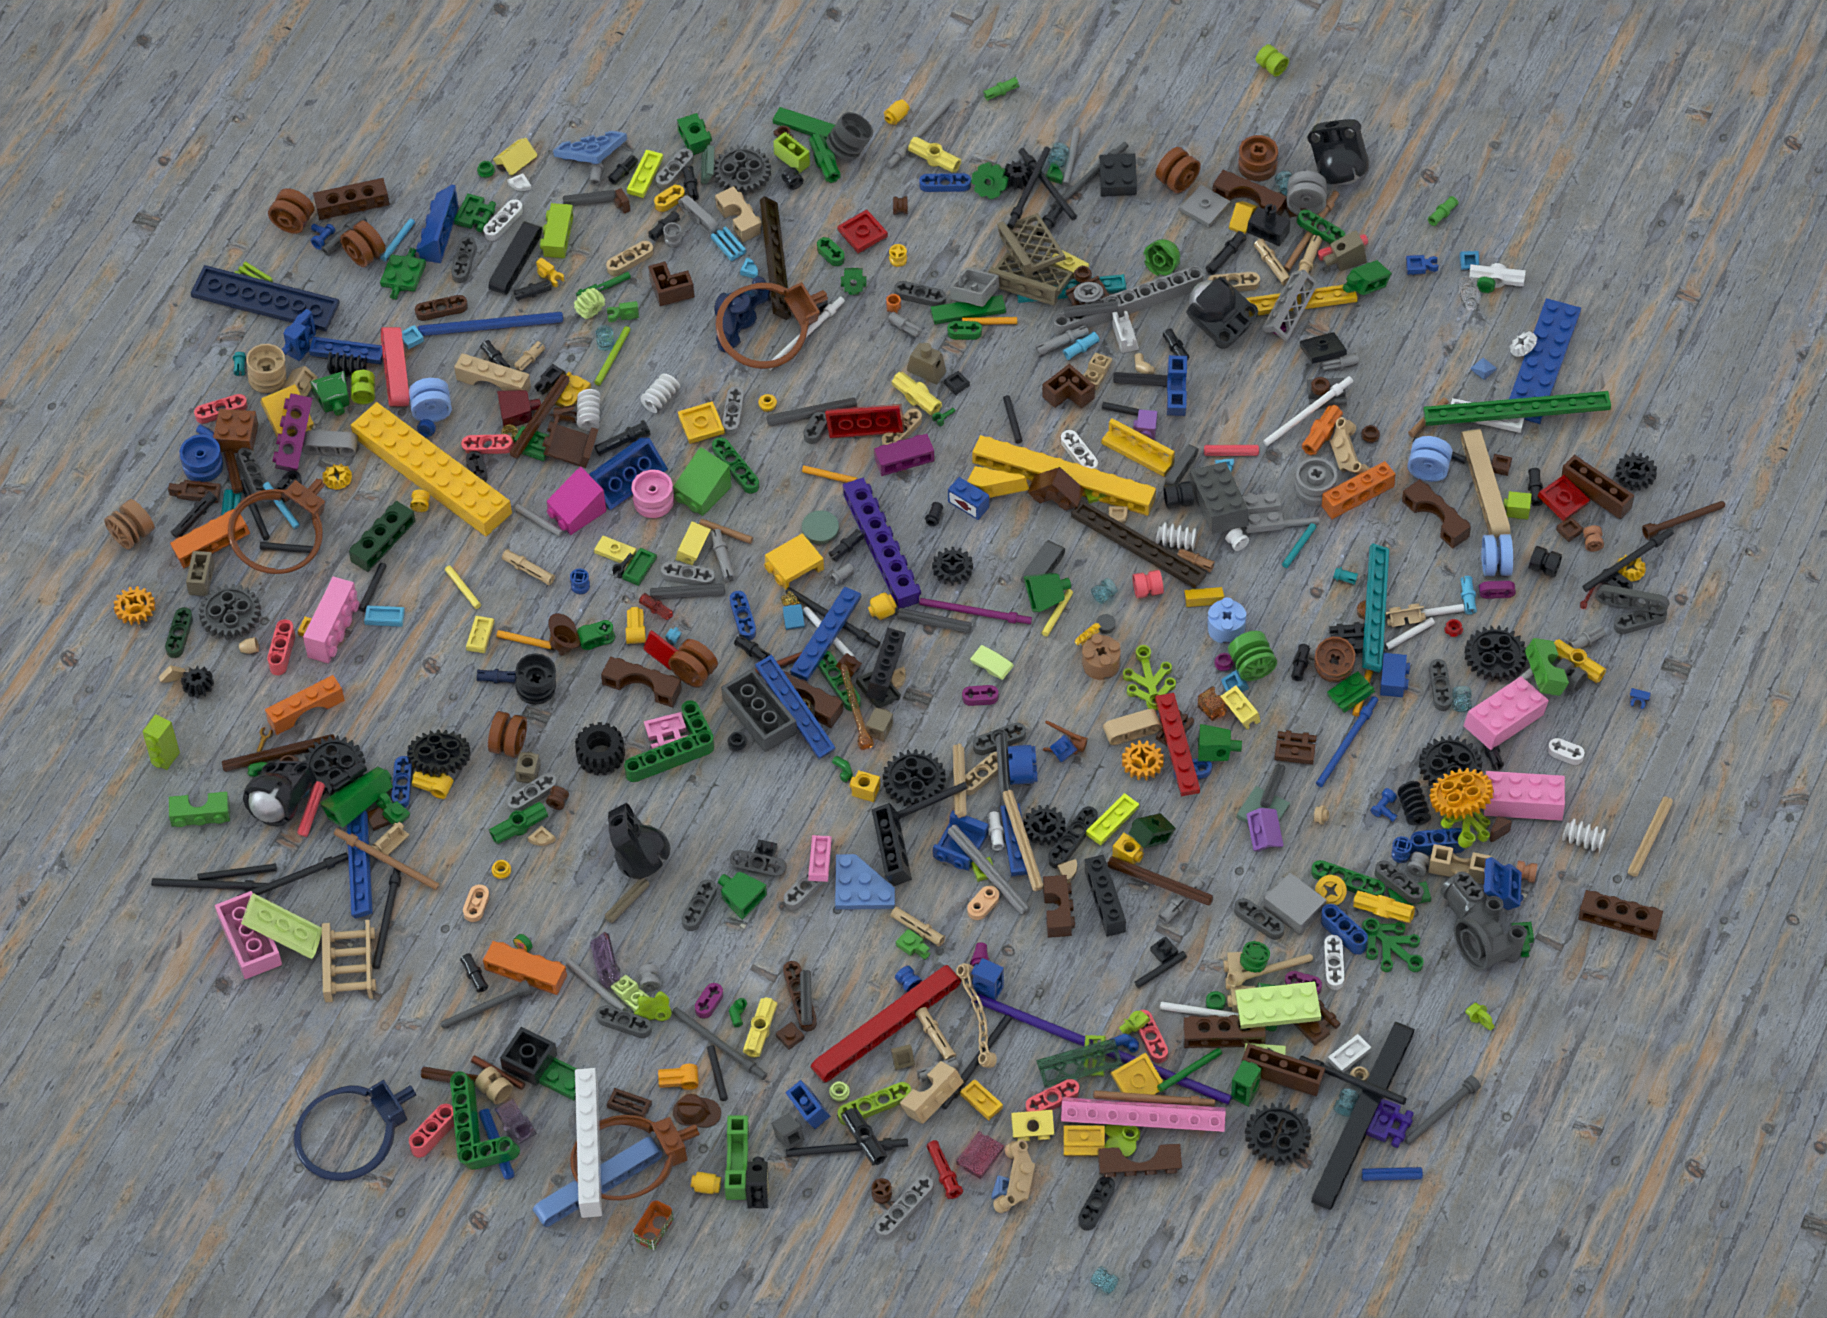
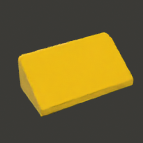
[1184,587,1224,607]

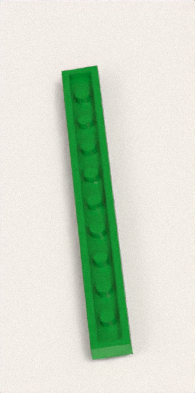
[1423,391,1611,426]

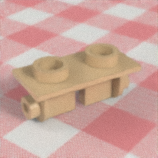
[1386,604,1426,628]
[372,822,409,855]

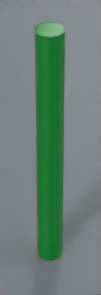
[1157,1048,1222,1092]

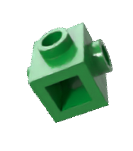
[841,268,867,295]

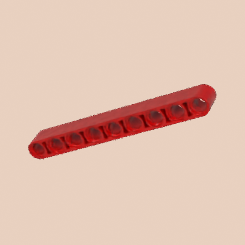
[810,965,962,1083]

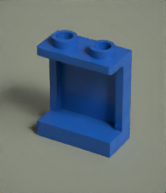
[933,810,988,871]

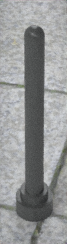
[440,980,532,1028]
[1405,1075,1481,1144]

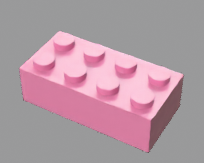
[303,577,359,664]
[1463,676,1549,750]
[1484,771,1565,821]
[215,891,282,979]

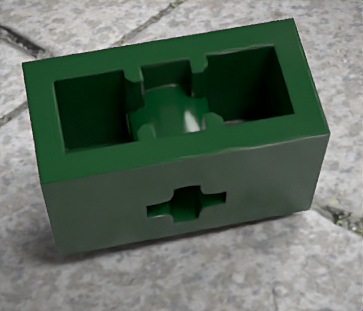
[1129,813,1176,848]

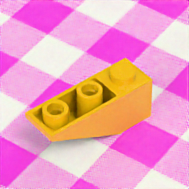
[967,466,1029,498]

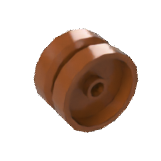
[1238,135,1278,181]
[1155,147,1201,194]
[268,188,315,234]
[340,220,386,267]
[668,639,718,688]
[488,711,527,758]

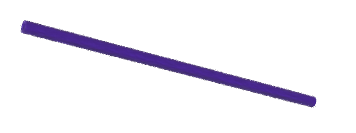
[970,993,1232,1105]

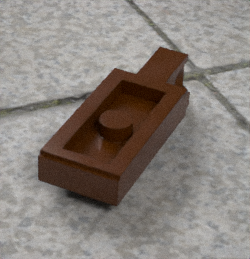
[168,480,222,503]

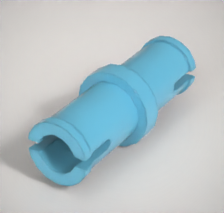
[1063,332,1100,360]
[1460,576,1477,615]

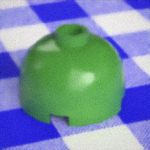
[1143,239,1181,276]

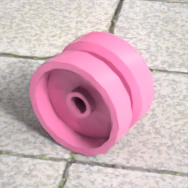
[632,470,674,518]

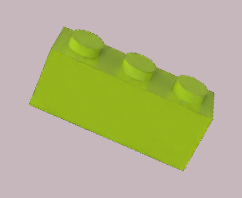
[540,203,574,258]
[142,714,180,770]

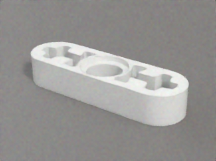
[483,199,523,241]
[1061,430,1098,469]
[1324,935,1344,990]

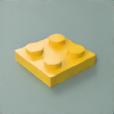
[678,401,725,444]
[1110,1053,1163,1102]

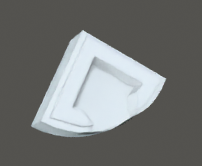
[507,173,532,191]

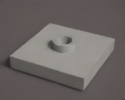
[1180,185,1230,228]

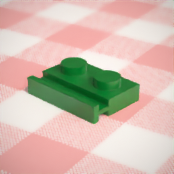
[514,426,549,462]
[1327,671,1375,713]
[539,1057,577,1101]

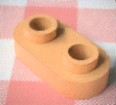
[463,884,490,922]
[967,886,999,920]

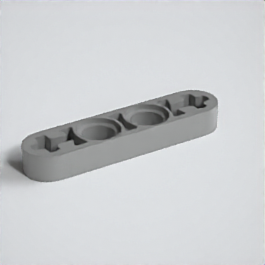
[875,1176,933,1240]

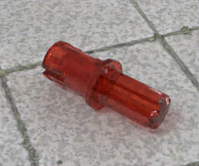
[639,593,673,620]

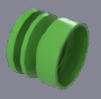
[1228,630,1277,681]

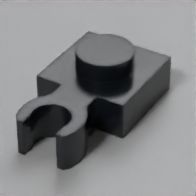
[534,364,567,395]

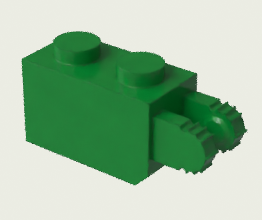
[1342,260,1392,295]

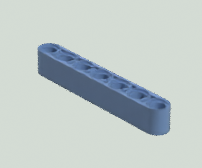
[533,1137,663,1227]

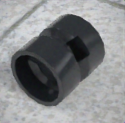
[1163,481,1194,509]
[1528,546,1562,578]

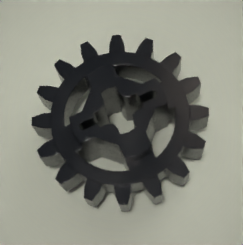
[1616,452,1657,491]
[932,547,973,586]
[1023,805,1066,846]

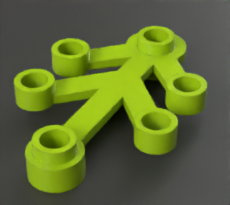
[1123,645,1176,711]
[1441,812,1491,848]

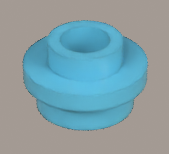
[665,627,682,645]

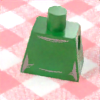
[310,371,350,416]

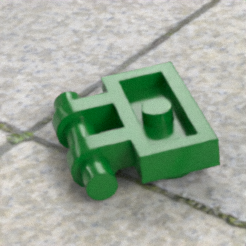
[454,193,496,233]

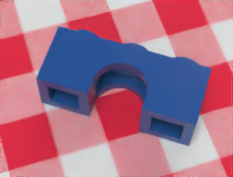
[1167,355,1187,416]

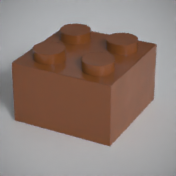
[213,409,259,453]

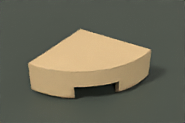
[159,665,186,683]
[891,667,906,689]
[528,826,556,846]
[1057,859,1077,882]

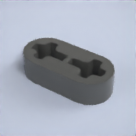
[803,412,827,444]

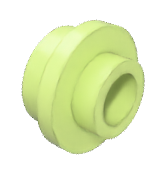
[829,1081,850,1101]

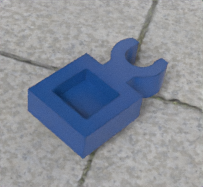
[1406,255,1438,275]

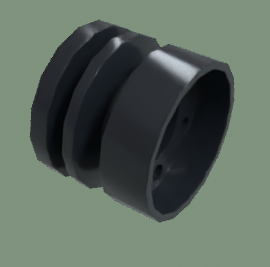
[515,653,556,705]

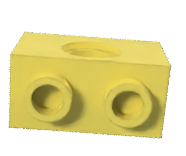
[1011,1110,1054,1141]

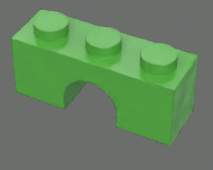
[1525,638,1569,696]
[169,792,230,827]

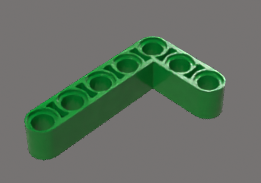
[624,700,715,782]
[450,1071,520,1170]

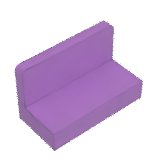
[1246,808,1283,852]

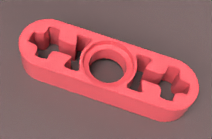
[194,394,248,424]
[461,434,515,454]
[1138,1010,1168,1063]
[1026,1079,1079,1112]

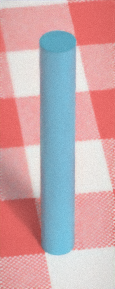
[380,219,415,261]
[263,482,300,529]

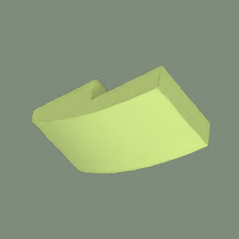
[970,645,1014,680]
[610,975,650,1011]

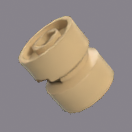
[475,1066,513,1105]

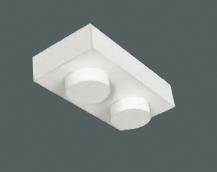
[1328,1034,1372,1072]

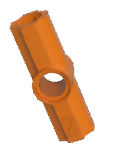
[1302,405,1343,455]

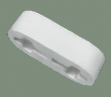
[1548,738,1585,765]

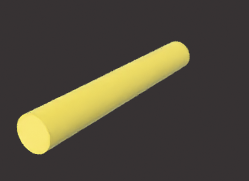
[445,565,481,609]
[1041,589,1073,637]

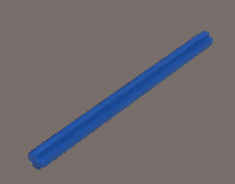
[418,312,563,336]

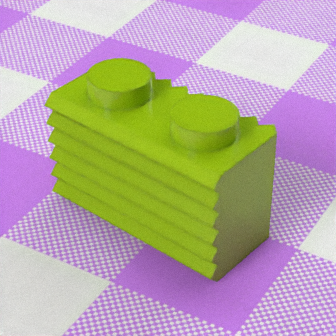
[773,132,810,173]

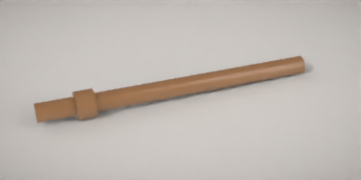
[1283,191,1339,272]
[333,828,440,890]
[1093,1090,1215,1107]

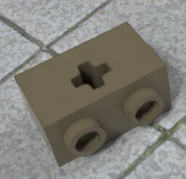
[186,551,215,596]

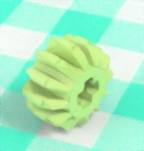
[574,288,605,319]

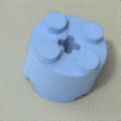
[1207,597,1246,644]

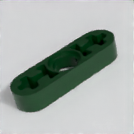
[165,607,193,658]

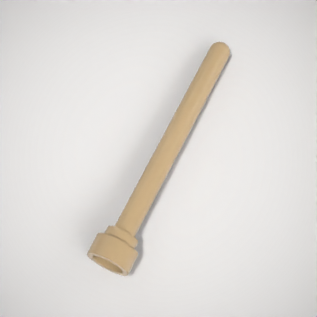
[1227,954,1313,987]

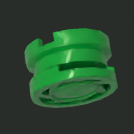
[1240,941,1270,973]

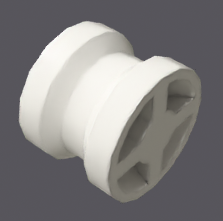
[1225,528,1249,551]

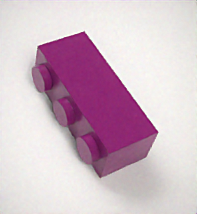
[874,433,935,476]

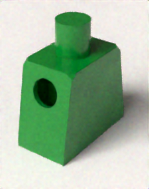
[1023,573,1071,612]
[1198,724,1242,761]
[718,872,767,920]

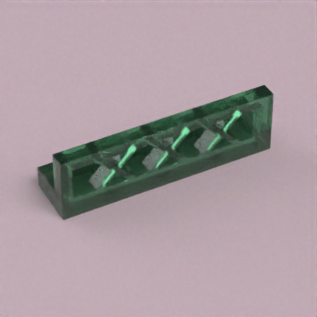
[1036,1038,1123,1087]

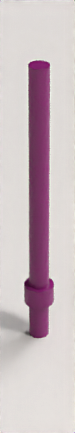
[919,598,1032,625]

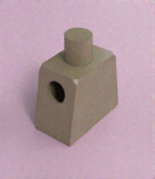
[1323,230,1367,271]
[907,343,946,385]

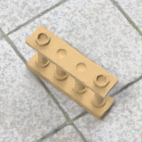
[322,920,376,1002]

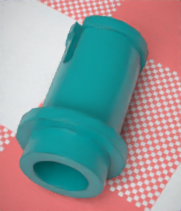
[233,351,247,376]
[1333,567,1358,585]

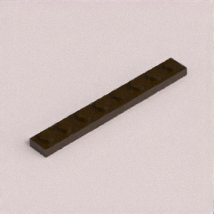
[760,196,791,320]
[1071,500,1206,589]

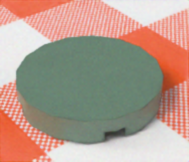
[802,510,839,545]

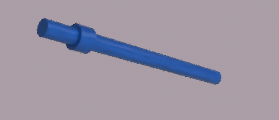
[1316,696,1379,787]

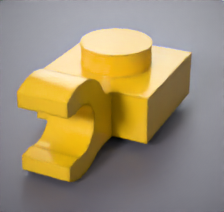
[536,257,565,288]

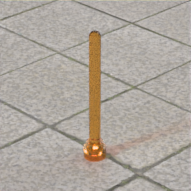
[840,665,874,750]

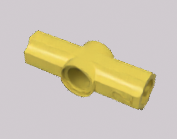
[908,137,961,173]
[892,372,942,415]
[743,997,778,1058]

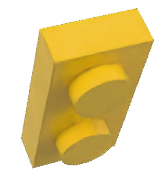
[960,1079,1003,1121]

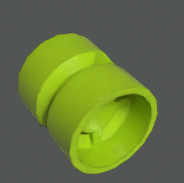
[1255,44,1289,77]
[351,370,375,405]

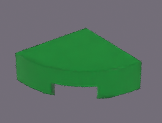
[1046,163,1063,184]

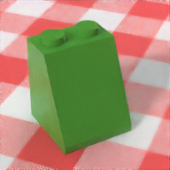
[673,447,732,516]

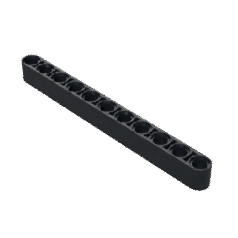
[1311,1021,1415,1210]

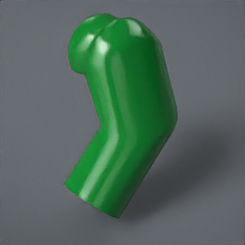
[832,756,853,782]
[247,762,267,777]
[729,998,747,1028]

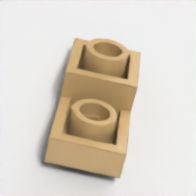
[1083,353,1112,391]

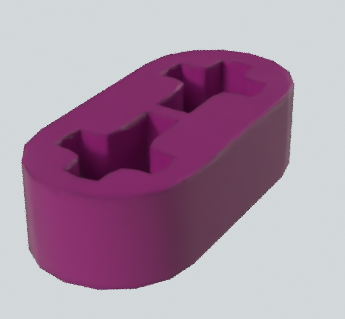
[1479,581,1516,599]
[962,685,999,706]
[1284,971,1322,995]
[695,983,723,1019]

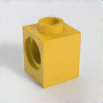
[849,770,881,802]
[1112,832,1144,864]

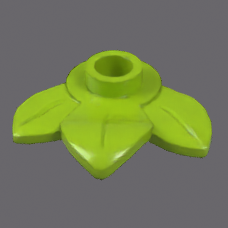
[634,991,672,1021]
[1105,1124,1140,1157]

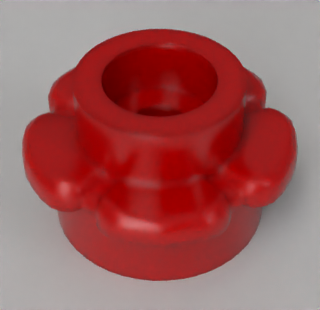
[1444,619,1463,637]

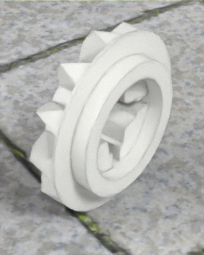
[1509,331,1537,357]

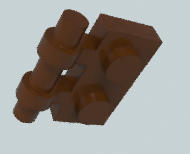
[1274,730,1317,765]
[1293,1000,1341,1046]

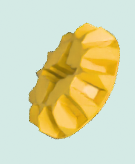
[322,463,352,490]
[1617,554,1646,582]
[1075,623,1101,646]
[1315,875,1347,906]

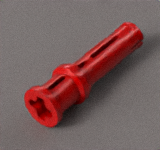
[926,1140,964,1199]

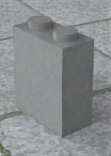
[1264,873,1327,935]

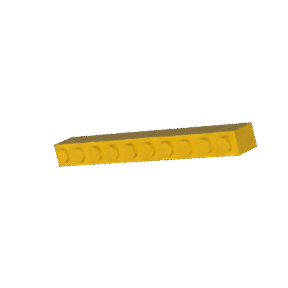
[972,435,1156,516]

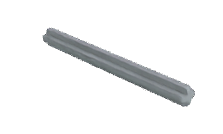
[948,825,1029,914]

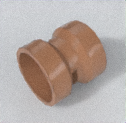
[1583,525,1604,552]
[1517,860,1538,883]

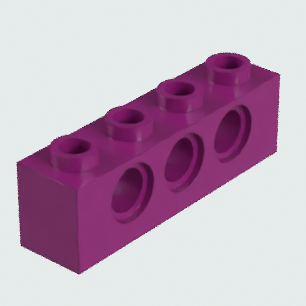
[272,393,313,471]

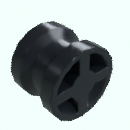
[782,167,804,190]

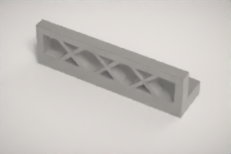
[1262,270,1318,341]

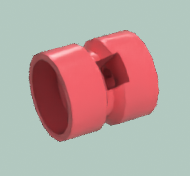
[1132,570,1164,598]

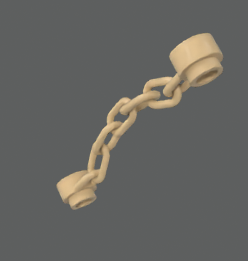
[956,963,997,1068]

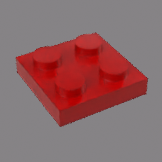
[837,210,888,253]
[1537,475,1590,521]

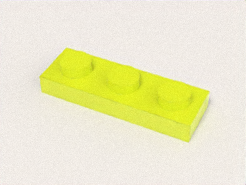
[627,150,663,198]
[1086,793,1139,846]

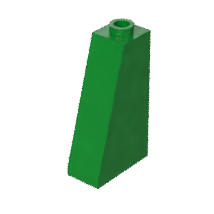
[320,766,393,828]

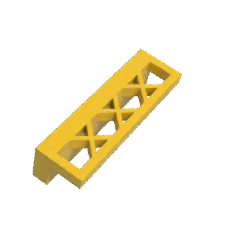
[1101,418,1175,477]

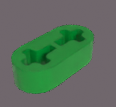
[817,237,845,266]
[947,321,982,340]

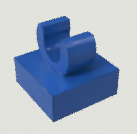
[1630,688,1651,709]
[1050,735,1077,762]

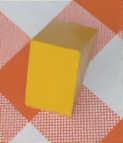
[1229,201,1259,234]

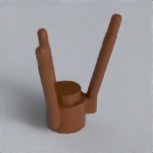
[1043,720,1088,755]

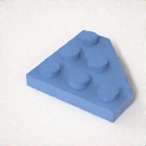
[553,131,627,164]
[835,854,895,909]

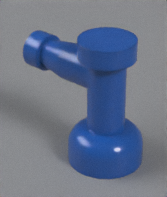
[310,224,336,250]
[1370,788,1397,822]

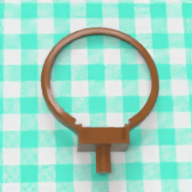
[716,282,828,369]
[228,478,325,574]
[570,1115,700,1201]

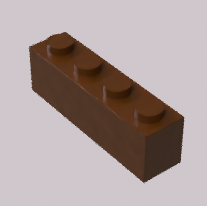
[1561,454,1634,520]
[1241,1043,1325,1097]

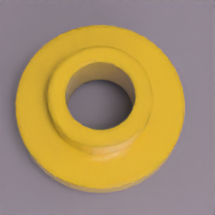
[758,394,777,412]
[491,860,511,879]

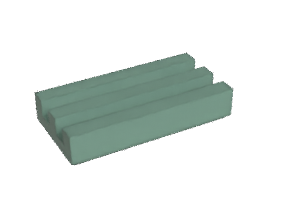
[700,145,715,184]

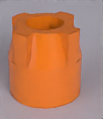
[886,294,901,313]

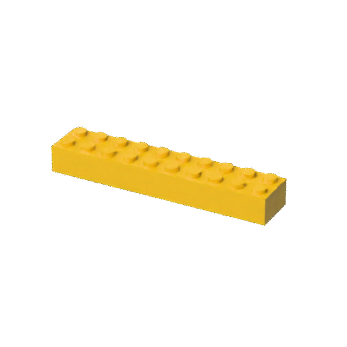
[351,402,512,537]

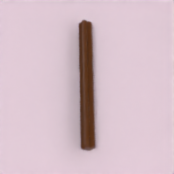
[510,374,570,459]
[222,734,335,771]
[1107,856,1213,906]

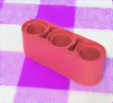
[267,619,295,675]
[409,1104,454,1158]

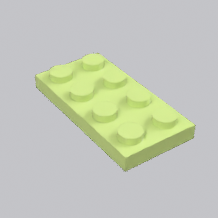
[241,893,322,959]
[1235,982,1321,1029]

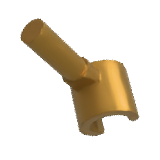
[256,727,273,752]

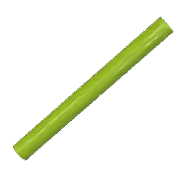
[594,326,631,386]

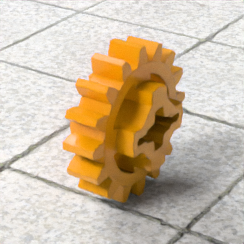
[113,586,155,625]
[1122,740,1164,781]

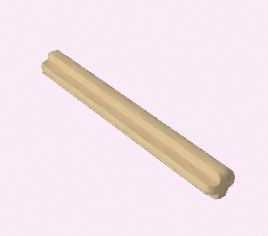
[953,743,966,818]
[1628,796,1673,877]

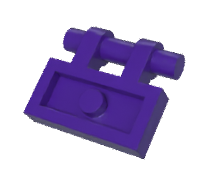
[1366,1098,1414,1148]

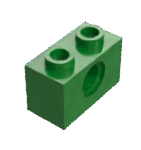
[677,113,712,155]
[1231,1060,1261,1107]

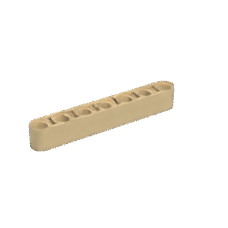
[1461,429,1510,538]

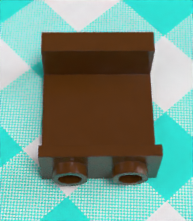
[542,415,598,468]

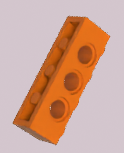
[1321,461,1396,519]

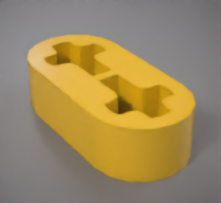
[654,185,685,212]

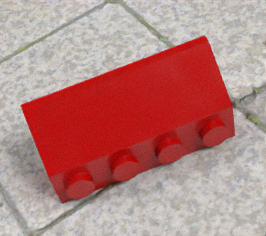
[825,404,904,438]

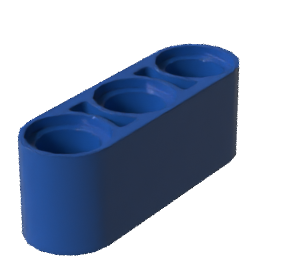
[1410,828,1465,856]
[1321,904,1368,955]

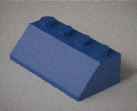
[416,185,459,263]
[589,438,668,510]

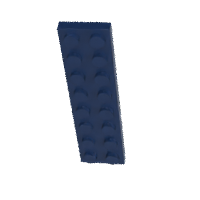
[190,265,340,331]

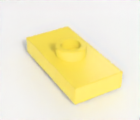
[1051,250,1089,277]
[594,536,637,566]
[466,616,495,653]

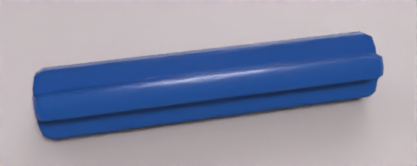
[1362,1167,1423,1181]

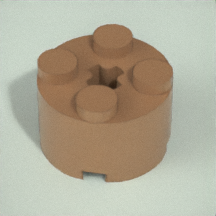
[1082,634,1121,680]

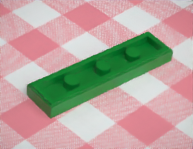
[772,107,835,140]
[931,295,1006,325]

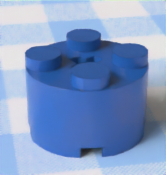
[1008,745,1038,785]

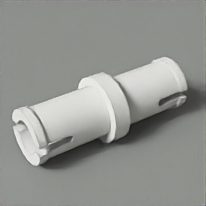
[987,812,1005,851]

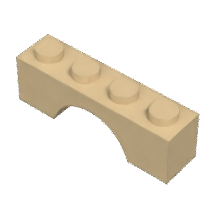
[454,353,531,392]

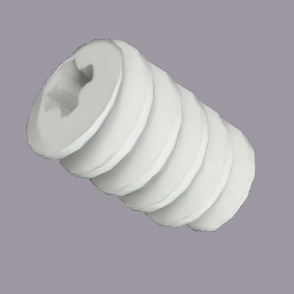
[641,373,680,413]
[577,389,600,431]
[1156,522,1197,551]
[1562,819,1606,854]

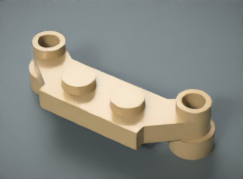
[1330,417,1370,476]
[993,1139,1035,1213]

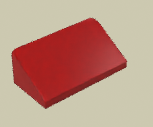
[644,630,678,670]

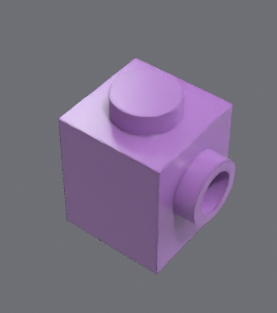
[1133,409,1157,440]

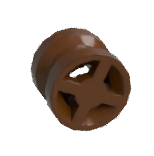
[893,196,908,214]
[546,786,569,810]
[871,1178,892,1204]

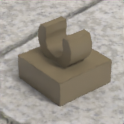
[891,1044,915,1070]

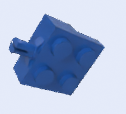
[282,309,316,362]
[1483,857,1524,911]

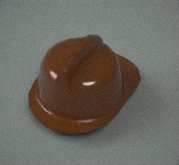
[548,613,580,656]
[673,1094,721,1127]

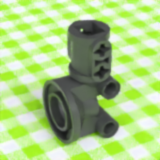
[1440,872,1527,971]

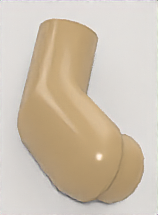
[1134,353,1155,374]

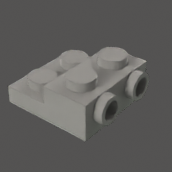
[1242,491,1284,533]

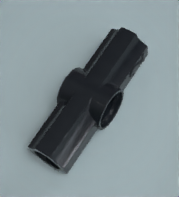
[842,1108,887,1166]

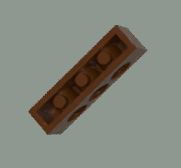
[313,178,390,220]
[1578,890,1663,941]
[1183,1015,1266,1048]

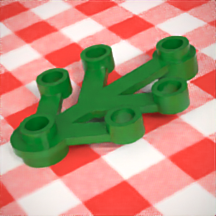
[1361,918,1424,973]

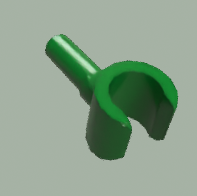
[932,408,955,426]

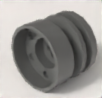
[826,112,873,160]

